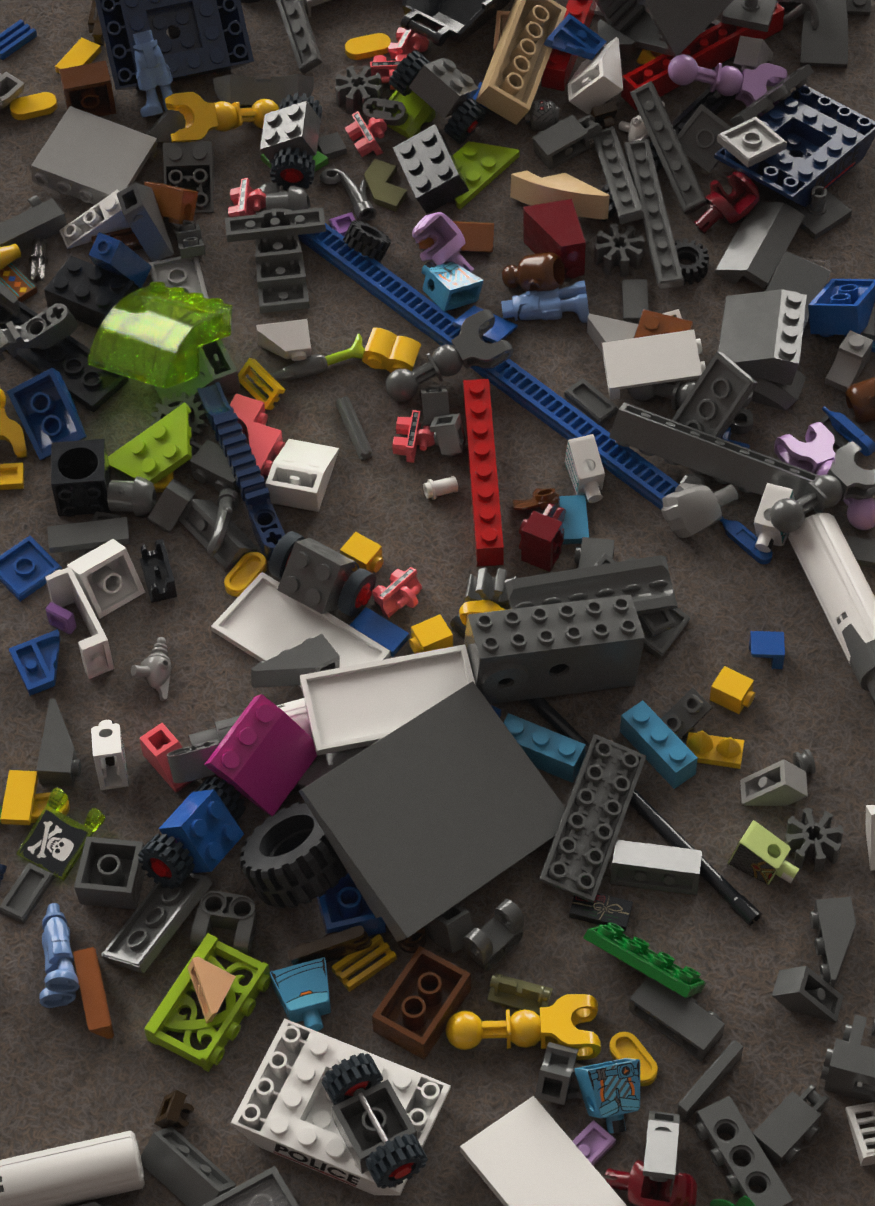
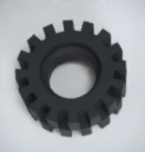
[343,220,391,260]
[675,239,709,285]

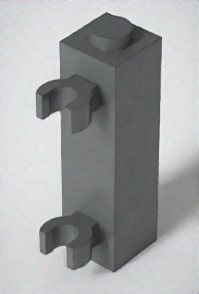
[0,195,67,251]

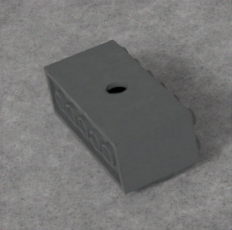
[464,594,645,704]

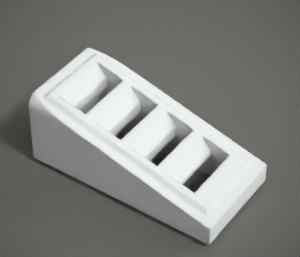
[845,1102,875,1166]

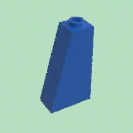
[89,232,152,288]

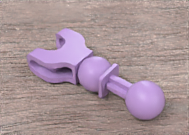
[668,54,787,116]
[774,422,875,530]

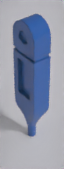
[822,406,875,456]
[719,517,773,564]

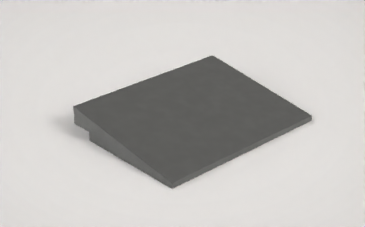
[299,681,565,942]

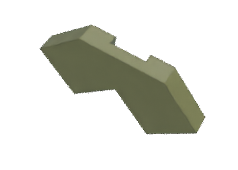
[364,158,407,212]

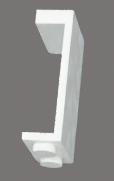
[602,330,706,400]
[45,566,114,679]

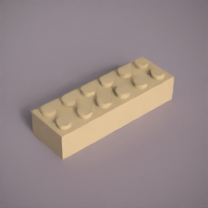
[476,0,567,125]

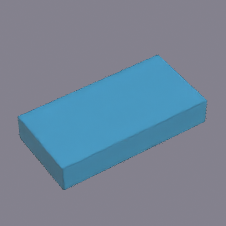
[559,495,589,544]

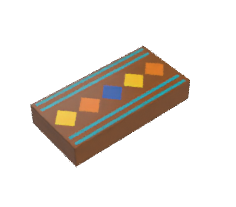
[0,262,38,302]

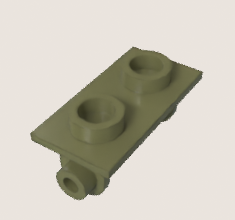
[487,973,553,1015]

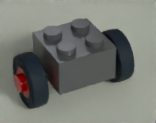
[269,531,376,617]

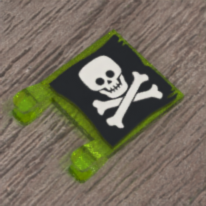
[16,788,105,881]

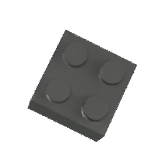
[74,837,146,910]

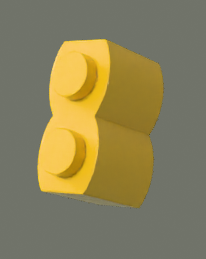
[362,328,421,372]

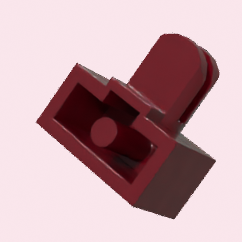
[519,503,566,572]

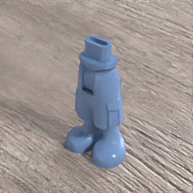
[133,30,174,117]
[501,280,589,323]
[39,903,79,1008]

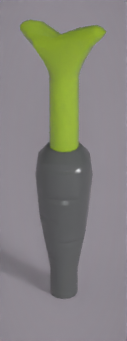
[270,334,365,382]

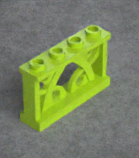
[144,933,271,1072]

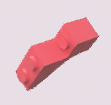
[230,393,285,479]

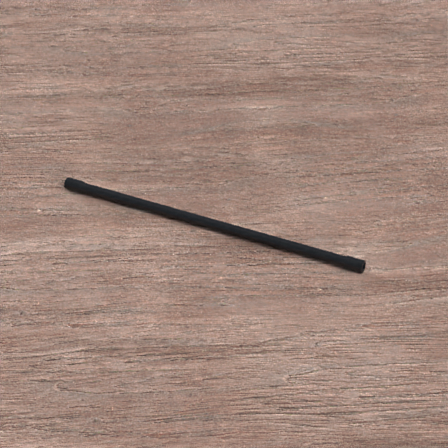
[450,614,762,926]

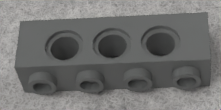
[694,1096,793,1206]

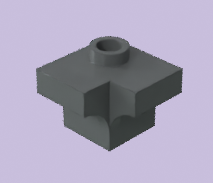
[534,1042,586,1105]

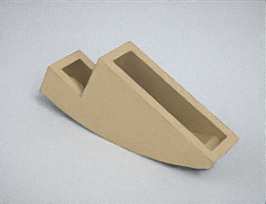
[510,171,609,219]

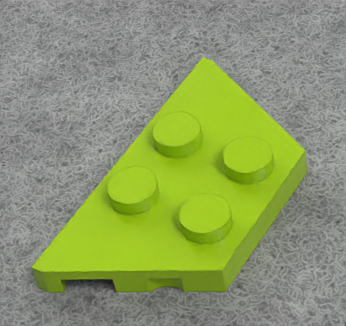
[453,141,520,210]
[108,402,192,484]

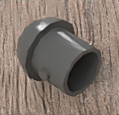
[266,186,310,211]
[107,476,156,517]

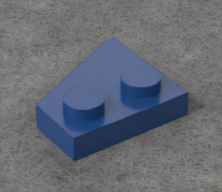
[9,629,61,696]

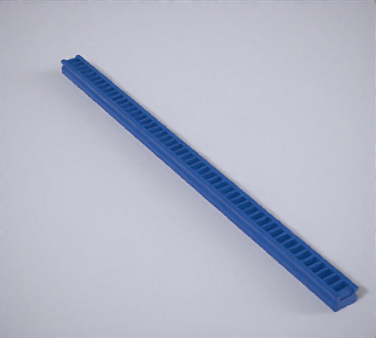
[298,223,680,510]

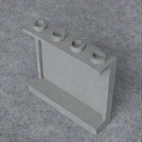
[31,106,157,205]

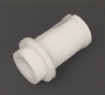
[423,476,458,500]

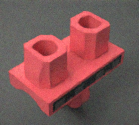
[388,21,429,59]
[370,54,407,90]
[345,111,387,157]
[228,177,266,217]
[392,410,435,463]
[372,567,422,618]

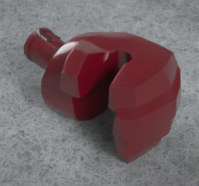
[694,171,759,234]
[604,1160,697,1206]

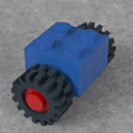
[138,777,246,889]

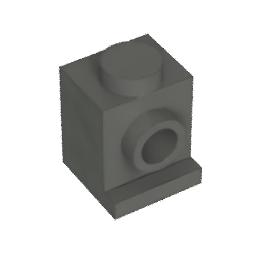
[430,413,466,457]

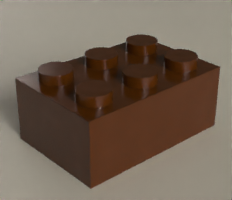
[372,946,471,1060]

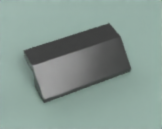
[714,202,805,288]

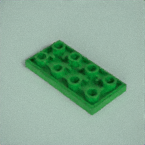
[583,922,706,998]

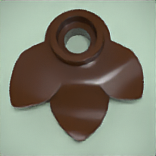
[512,488,560,511]

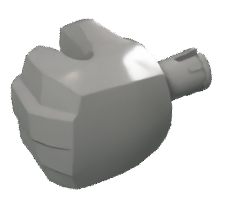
[661,483,738,538]

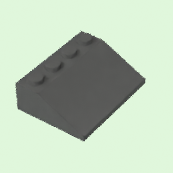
[718,289,807,386]

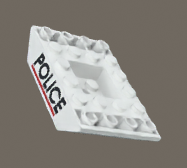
[231,1018,451,1195]

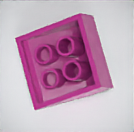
[204,694,317,817]

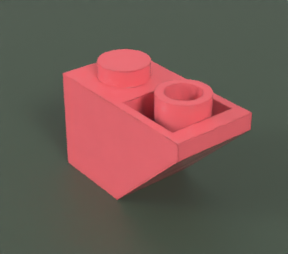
[139,723,194,792]

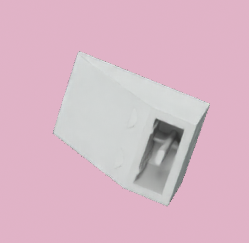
[568,37,623,114]
[265,439,339,512]

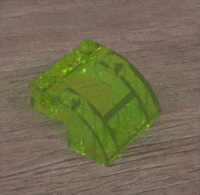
[88,282,233,389]

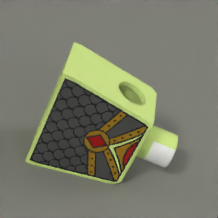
[728,820,799,885]

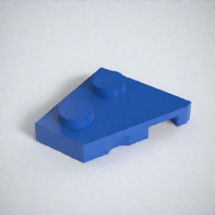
[544,13,607,60]

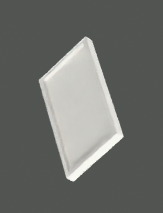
[211,572,391,688]
[300,644,476,755]
[460,1096,627,1206]

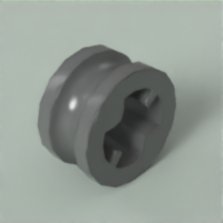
[793,749,816,774]

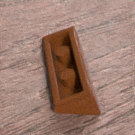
[419,221,494,252]
[73,947,114,1039]

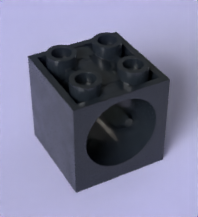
[51,439,111,517]

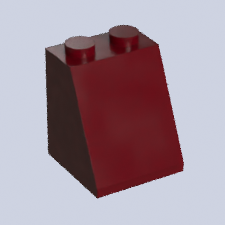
[523,199,586,278]

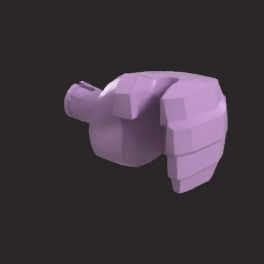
[412,212,474,272]

